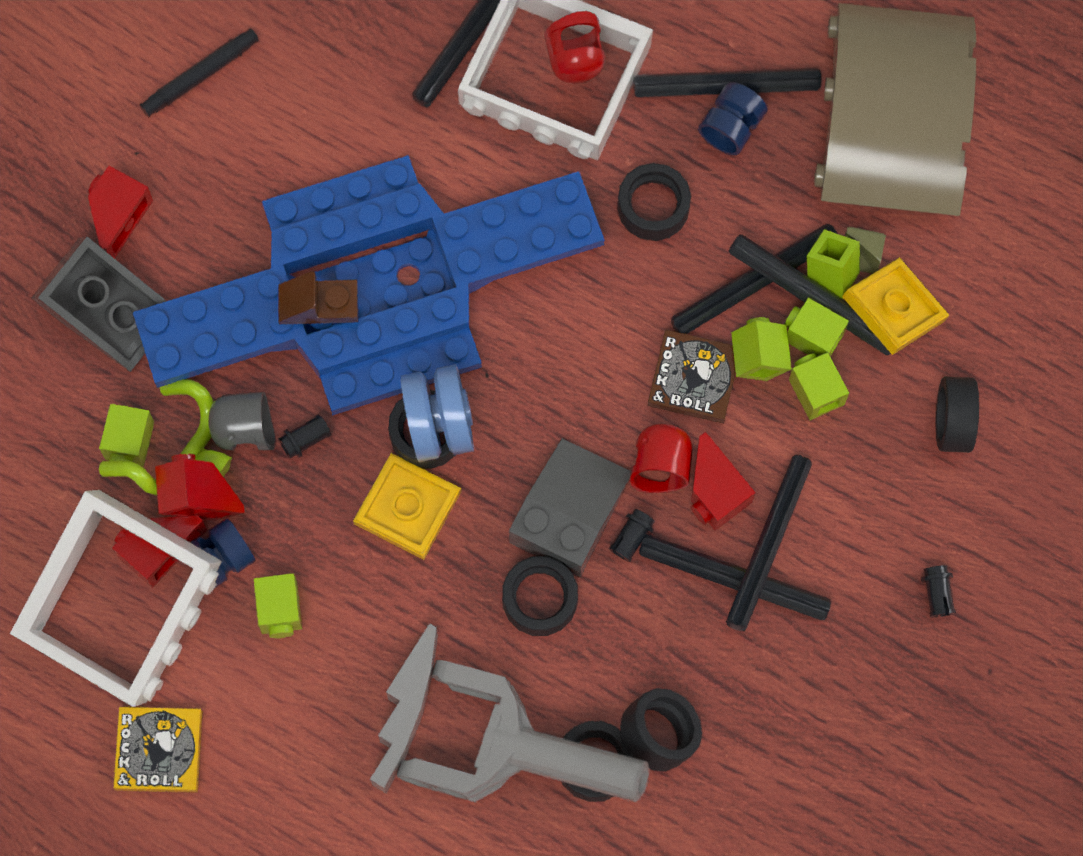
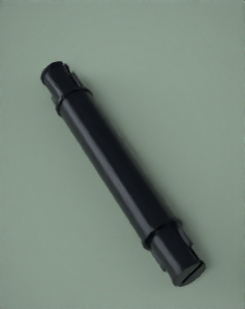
[139,28,259,118]

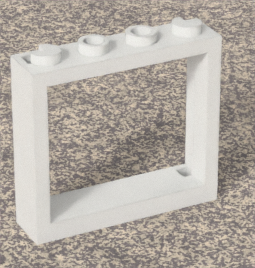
[458,0,653,161]
[10,490,222,707]

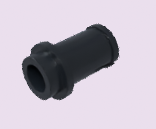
[278,414,332,459]
[608,509,655,562]
[921,565,956,618]

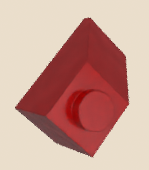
[88,165,153,259]
[690,432,756,531]
[155,454,245,521]
[112,515,207,588]

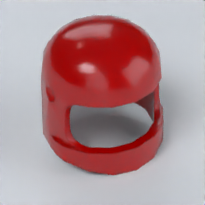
[544,11,605,84]
[630,424,693,493]

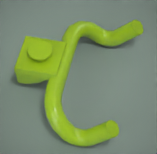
[99,379,232,495]

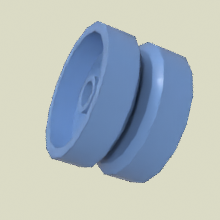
[400,364,474,462]

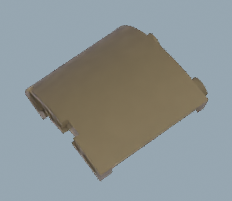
[814,3,976,216]

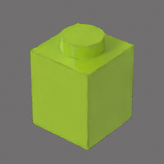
[807,229,860,299]
[784,298,849,357]
[731,317,792,381]
[789,352,849,420]
[99,403,154,467]
[254,573,302,638]

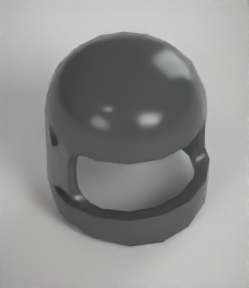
[208,392,276,451]

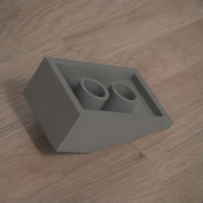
[31,236,166,372]
[509,438,630,578]

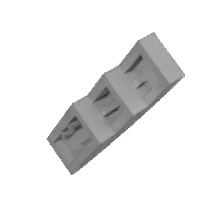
[370,623,438,794]

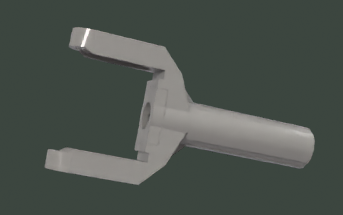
[397,660,649,802]

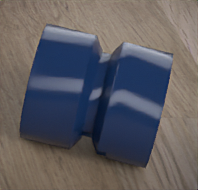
[698,82,768,156]
[190,518,256,588]

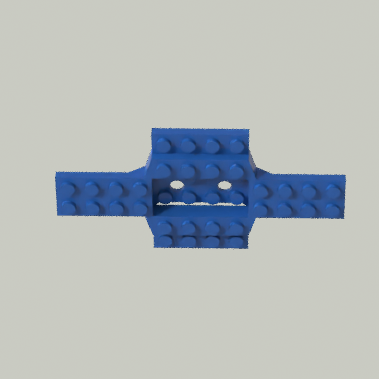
[133,155,605,415]

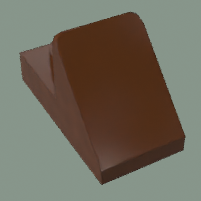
[278,271,358,325]

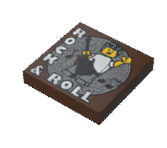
[647,330,736,424]

